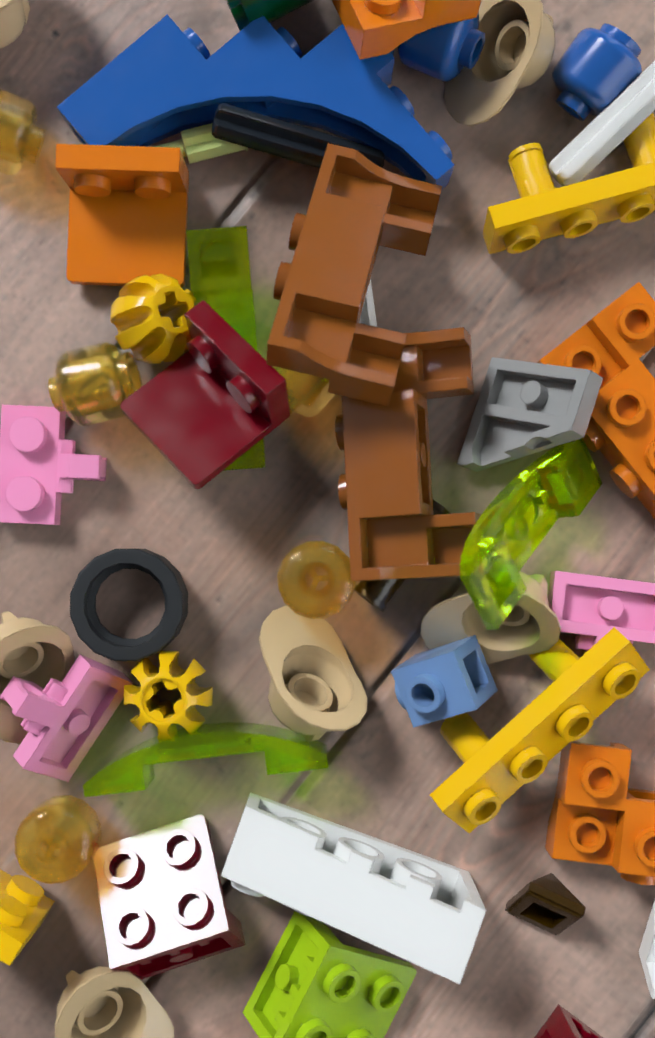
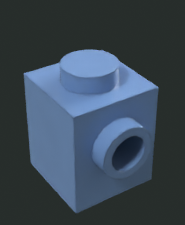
[391,635,498,728]

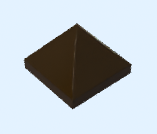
[505,873,586,935]

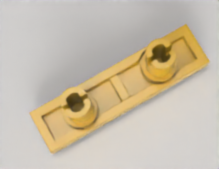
[482,113,655,254]
[430,627,650,834]

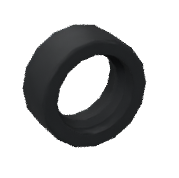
[70,549,188,661]

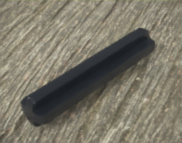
[212,103,385,169]

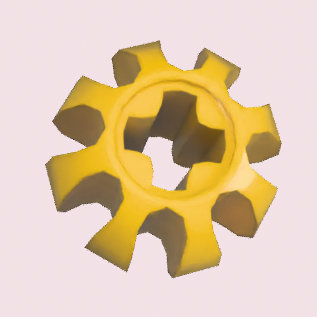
[110,274,196,364]
[124,651,213,740]

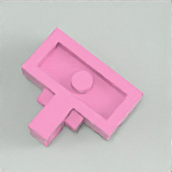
[0,405,107,525]
[548,571,655,653]
[0,655,133,782]

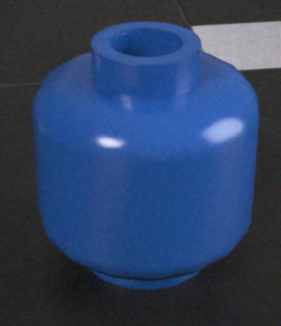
[398,11,485,82]
[552,23,642,121]

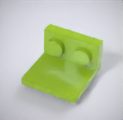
[242,911,417,1038]

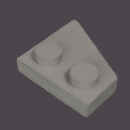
[457,357,603,472]

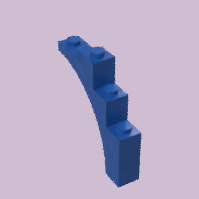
[57,14,455,189]

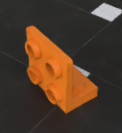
[55,144,189,288]

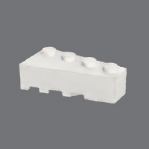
[221,792,486,984]

